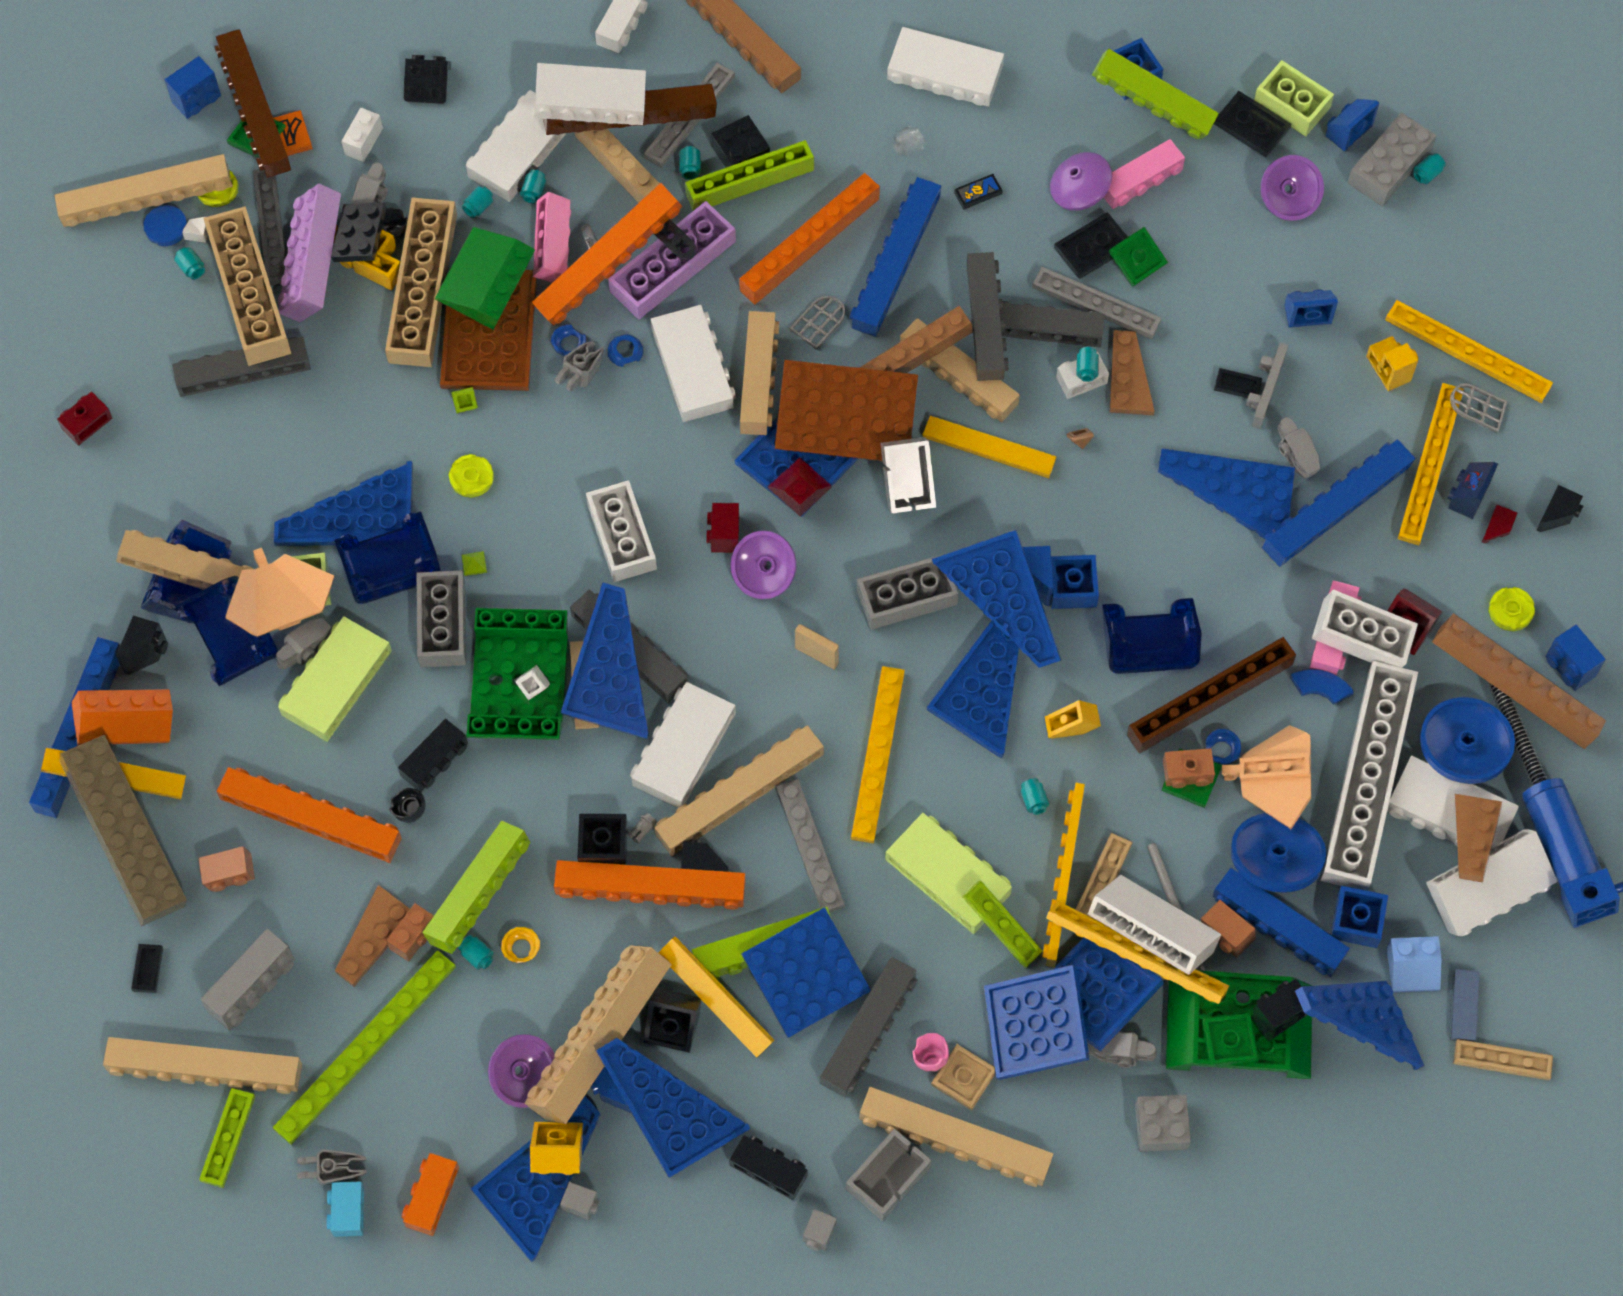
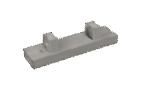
[1246,342,1288,429]

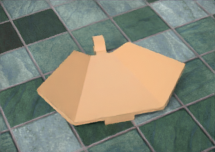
[225,547,334,637]
[1222,725,1311,829]

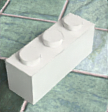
[595,0,648,53]

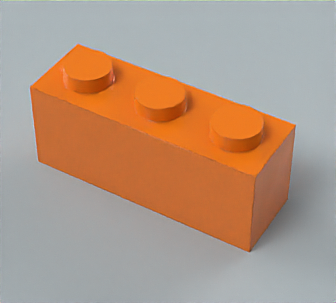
[401,1153,459,1236]

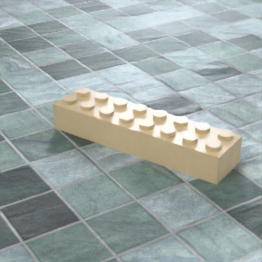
[385,198,457,367]
[203,206,291,366]
[524,945,672,1124]

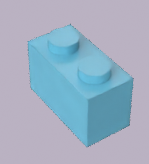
[327,1182,364,1237]

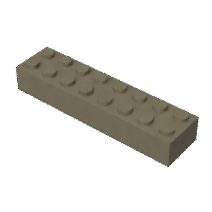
[59,735,187,927]

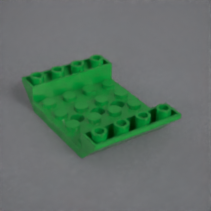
[466,608,568,740]
[1166,970,1313,1079]

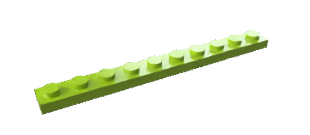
[272,950,456,1145]

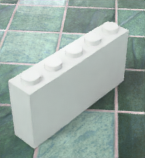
[887,27,1004,107]
[534,63,646,125]
[466,90,566,202]
[651,305,737,422]
[630,682,736,808]
[1387,755,1519,847]
[1426,829,1558,937]
[1088,875,1221,975]

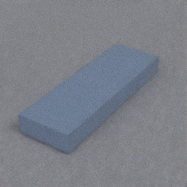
[1451,969,1480,1042]

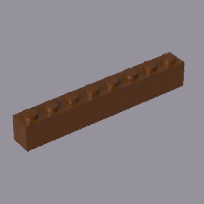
[214,29,292,178]
[543,84,717,135]
[1127,636,1296,754]

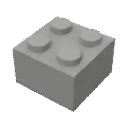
[1135,1095,1191,1152]

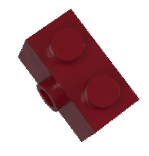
[57,391,113,446]
[706,503,740,553]

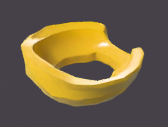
[501,927,540,963]

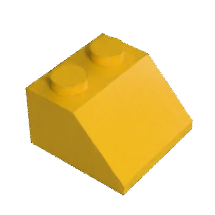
[530,1122,583,1175]

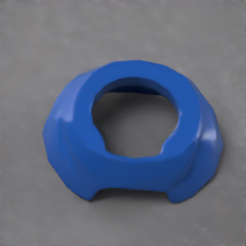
[551,324,586,356]
[607,334,644,367]
[1205,729,1241,765]

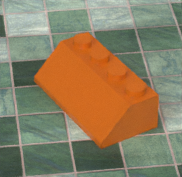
[72,689,173,745]

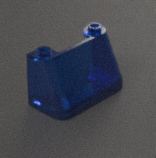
[334,511,441,604]
[140,519,232,625]
[176,576,278,686]
[1102,598,1202,674]

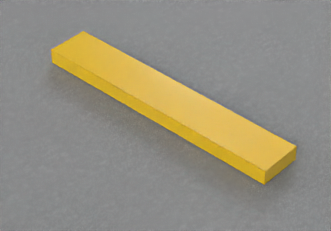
[923,416,1057,479]
[41,747,186,800]
[658,936,775,1058]

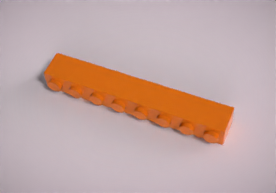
[739,173,880,305]
[532,183,683,325]
[216,767,402,863]
[554,860,746,910]

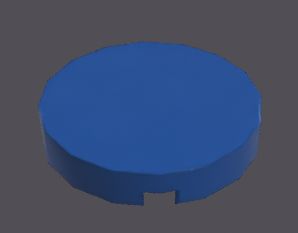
[143,205,187,247]

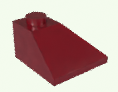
[768,458,832,516]

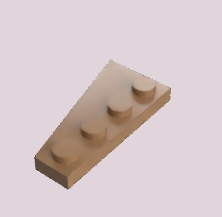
[1110,330,1155,415]
[1455,794,1502,883]
[335,885,410,987]

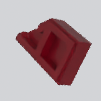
[1482,505,1518,544]

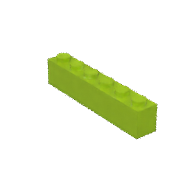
[1092,48,1219,139]
[685,140,814,211]
[422,821,531,954]
[691,906,831,980]

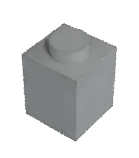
[560,1182,600,1220]
[803,1209,837,1251]

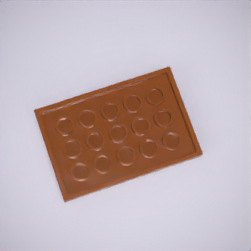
[440,268,537,391]
[775,360,918,461]

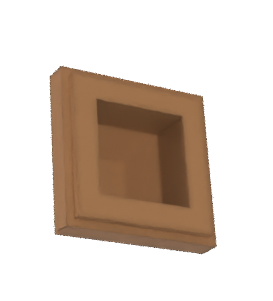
[1067,428,1094,449]

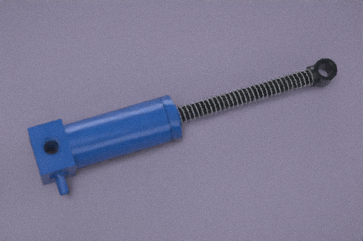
[1487,681,1623,928]

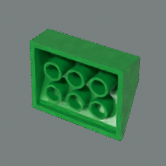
[435,227,536,330]

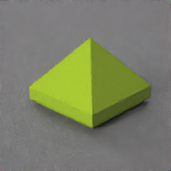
[451,387,478,413]
[462,551,487,576]

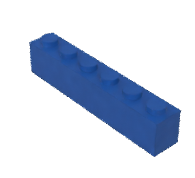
[1212,868,1350,977]

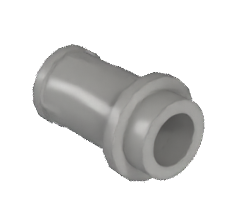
[628,813,657,844]

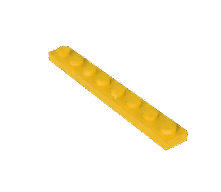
[1385,300,1553,403]
[1397,383,1464,546]
[851,666,905,843]
[1042,783,1085,968]
[1046,901,1229,1004]

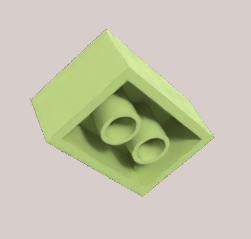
[1254,60,1334,137]

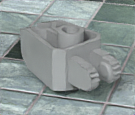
[351,162,388,204]
[555,341,604,391]
[1277,417,1320,479]
[276,618,332,670]
[1088,1031,1157,1068]
[297,1149,367,1186]

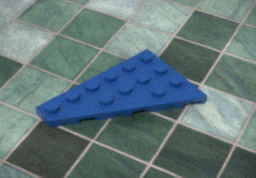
[1158,448,1295,539]
[274,461,413,546]
[932,530,1062,668]
[561,582,649,739]
[927,621,1019,759]
[1295,981,1425,1070]
[595,1038,751,1178]
[471,1096,601,1263]

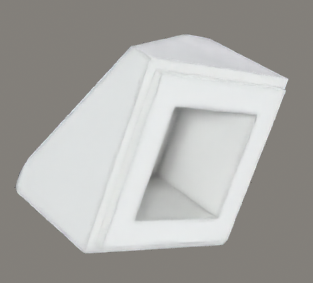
[182,217,208,243]
[515,665,550,700]

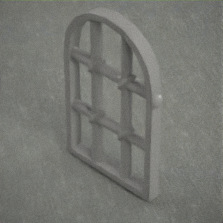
[789,296,845,350]
[1450,383,1507,433]

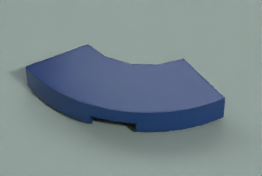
[1290,669,1354,705]

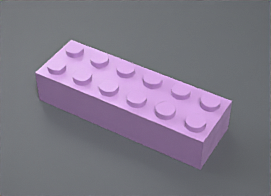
[278,184,341,323]
[608,201,736,320]

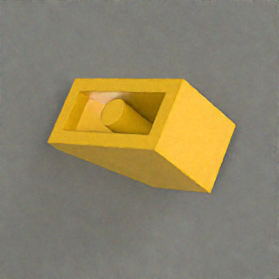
[1045,700,1101,739]

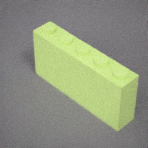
[278,616,392,742]
[885,813,1012,934]

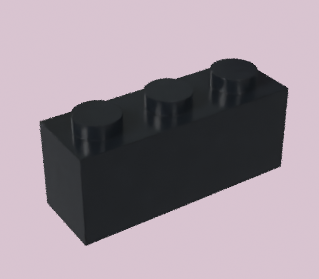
[398,718,468,792]
[729,1135,808,1201]

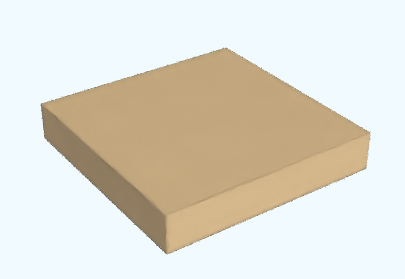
[795,624,839,670]
[931,1044,996,1111]

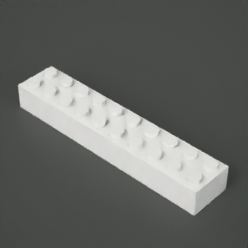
[1320,661,1418,891]

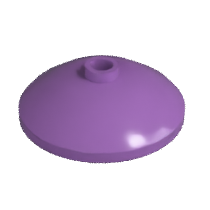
[1050,152,1112,211]
[1261,155,1324,221]
[731,531,797,599]
[488,1034,555,1108]

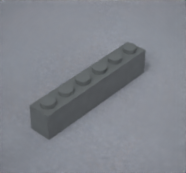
[966,252,1009,381]
[971,301,1105,348]
[172,337,311,397]
[570,589,687,704]
[820,956,918,1097]

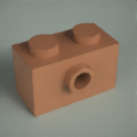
[1163,748,1215,788]
[199,846,255,892]
[1200,900,1256,958]
[386,903,434,962]

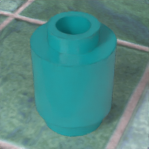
[679,146,701,180]
[1413,153,1446,184]
[520,170,546,203]
[461,186,493,218]
[174,247,205,280]
[1076,347,1099,382]
[1020,778,1050,815]
[458,935,494,970]

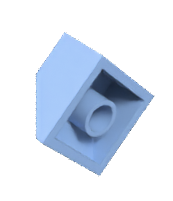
[1387,936,1442,993]

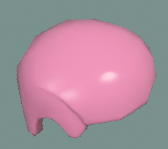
[912,1033,949,1071]

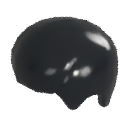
[382,208,408,239]
[389,788,426,823]

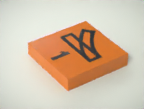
[273,110,313,156]

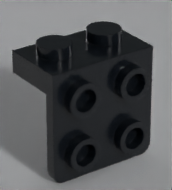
[404,55,451,104]

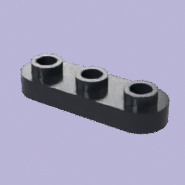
[653,219,697,261]

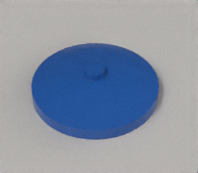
[1420,697,1515,784]
[1231,813,1326,892]

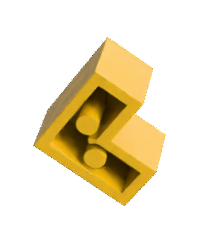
[352,230,400,291]
[1366,336,1418,391]

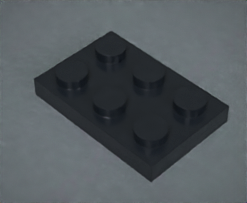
[1214,91,1291,157]
[331,202,387,262]
[1054,212,1128,279]

